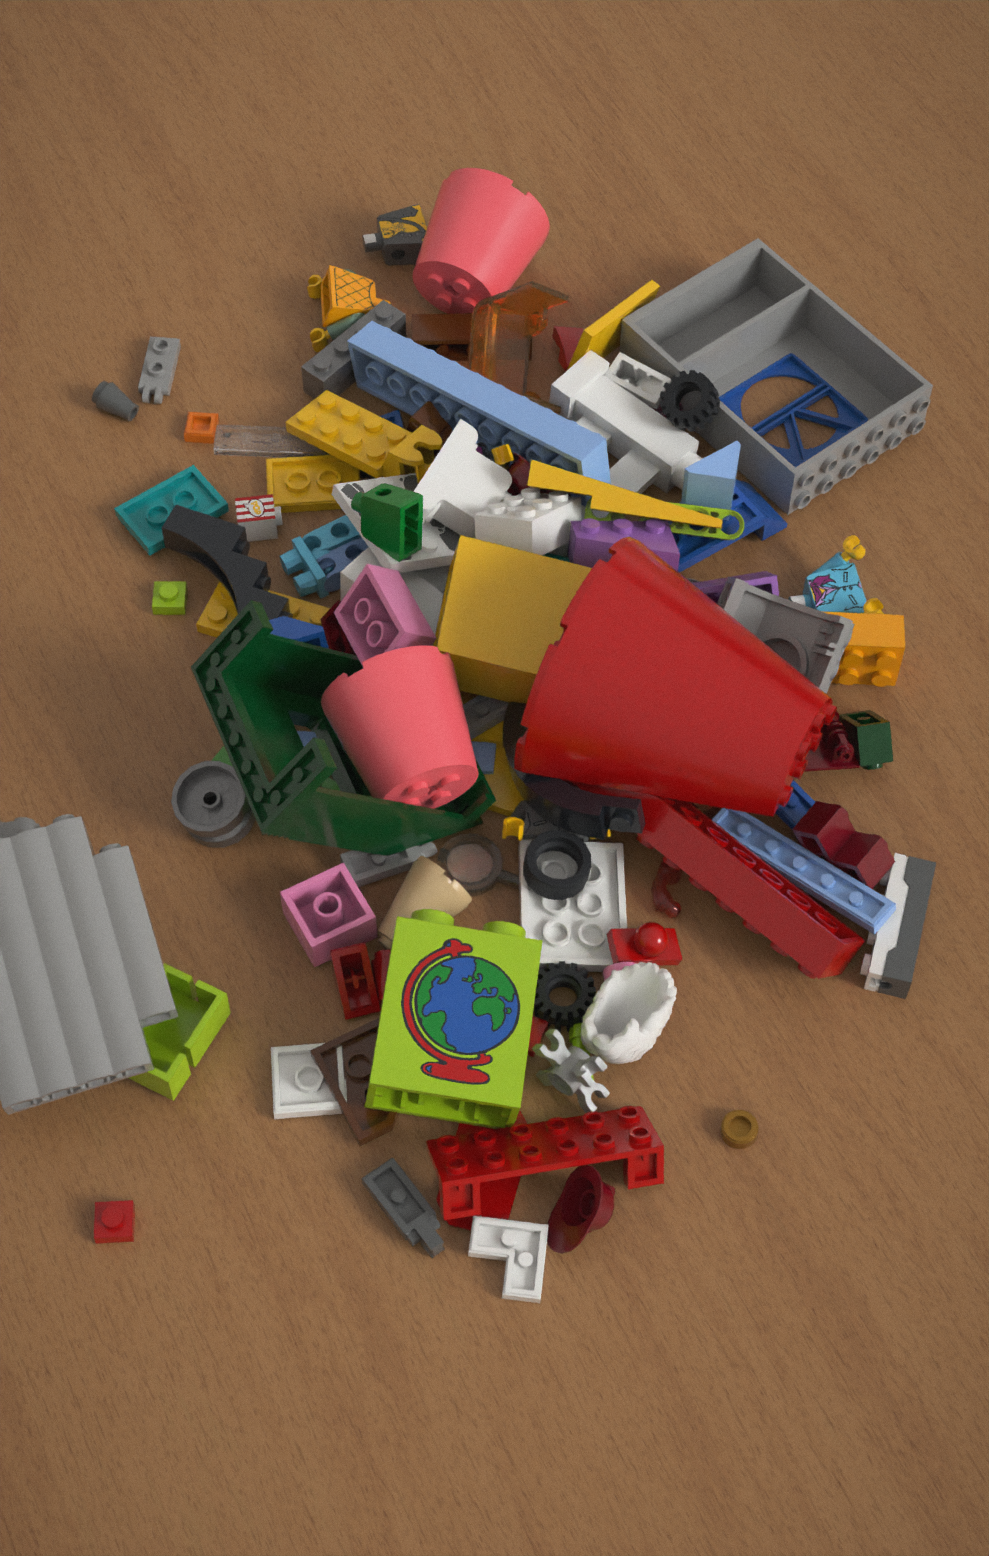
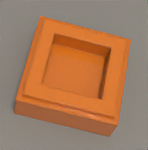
[184,412,219,444]

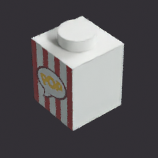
[235,494,283,542]

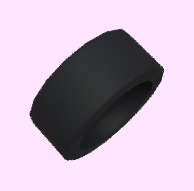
[523,830,591,900]

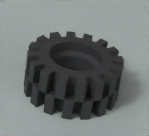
[533,961,596,1032]

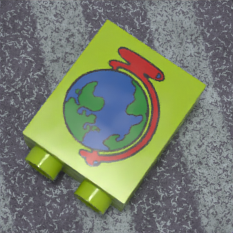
[365,909,542,1129]

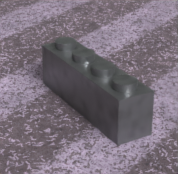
[301,300,407,399]

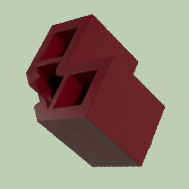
[792,801,895,889]

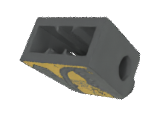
[362,204,427,266]

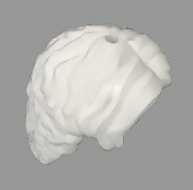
[581,962,677,1064]

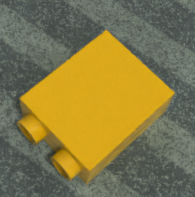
[433,535,592,704]

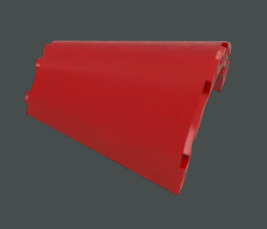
[514,537,837,817]

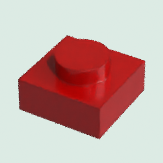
[94,1200,135,1244]

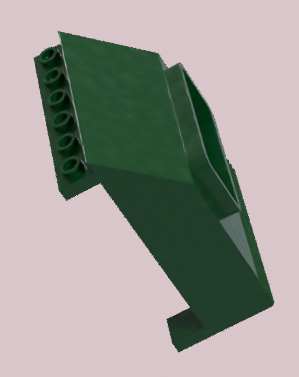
[191,600,497,856]

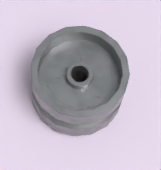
[171,761,256,848]

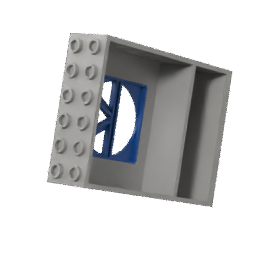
[619,238,933,515]

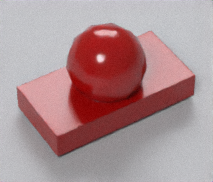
[606,922,683,966]

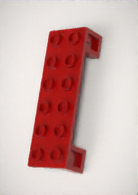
[426,1106,664,1221]

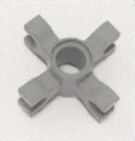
[532,1029,610,1113]

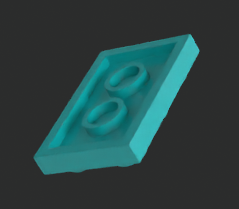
[114,465,229,556]

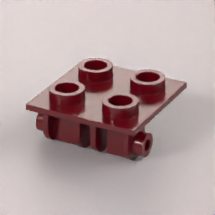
[804,710,860,772]

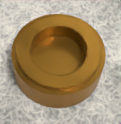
[720,1110,759,1149]

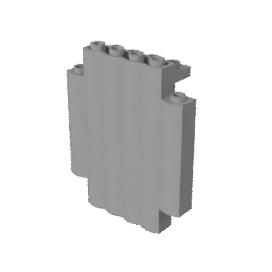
[0,814,178,1115]

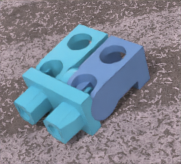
[279,515,368,599]

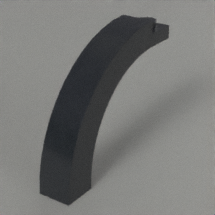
[503,702,646,840]

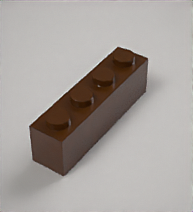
[412,313,532,361]

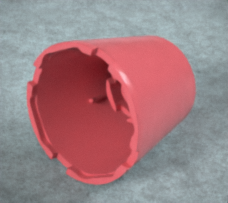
[412,168,550,314]
[321,646,479,809]

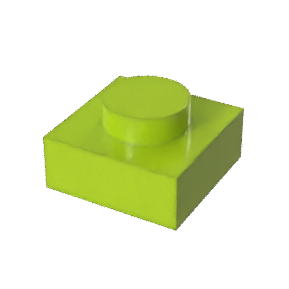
[152,581,188,615]

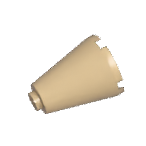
[377,856,472,950]

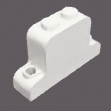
[414,419,512,538]

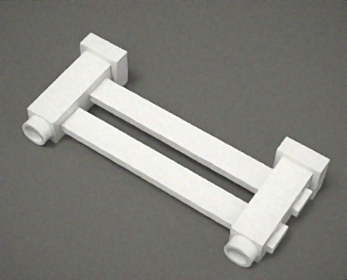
[340,350,703,646]

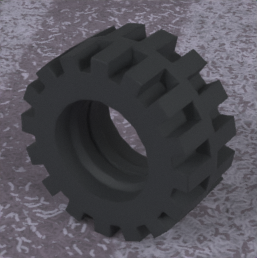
[659,370,720,432]

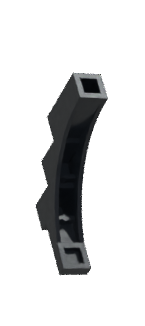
[162,505,293,620]

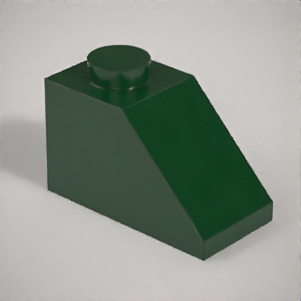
[839,710,893,770]

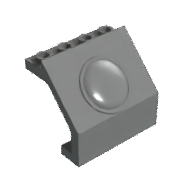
[717,577,855,694]

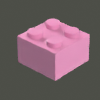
[280,862,378,967]

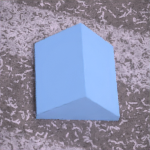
[681,441,741,521]

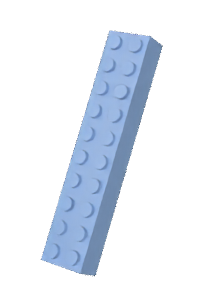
[347,321,611,507]

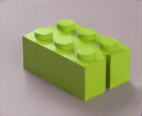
[129,963,231,1101]

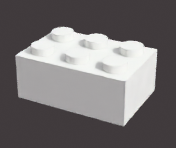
[474,488,582,555]

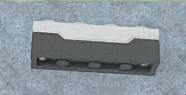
[860,853,936,999]

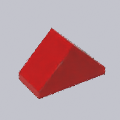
[330,942,380,1020]

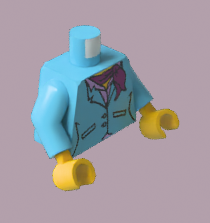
[788,535,884,614]

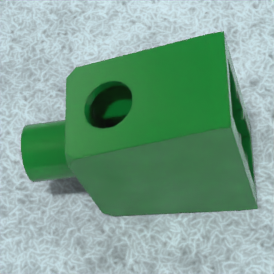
[351,483,423,562]

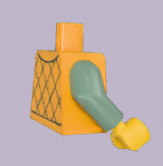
[307,265,391,352]

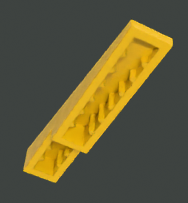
[527,459,723,529]

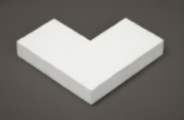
[468,1216,549,1303]

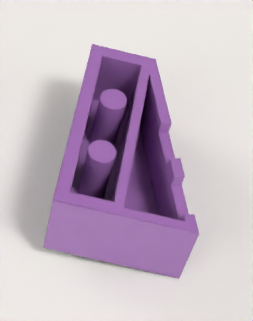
[568,518,680,571]

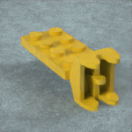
[285,390,443,478]

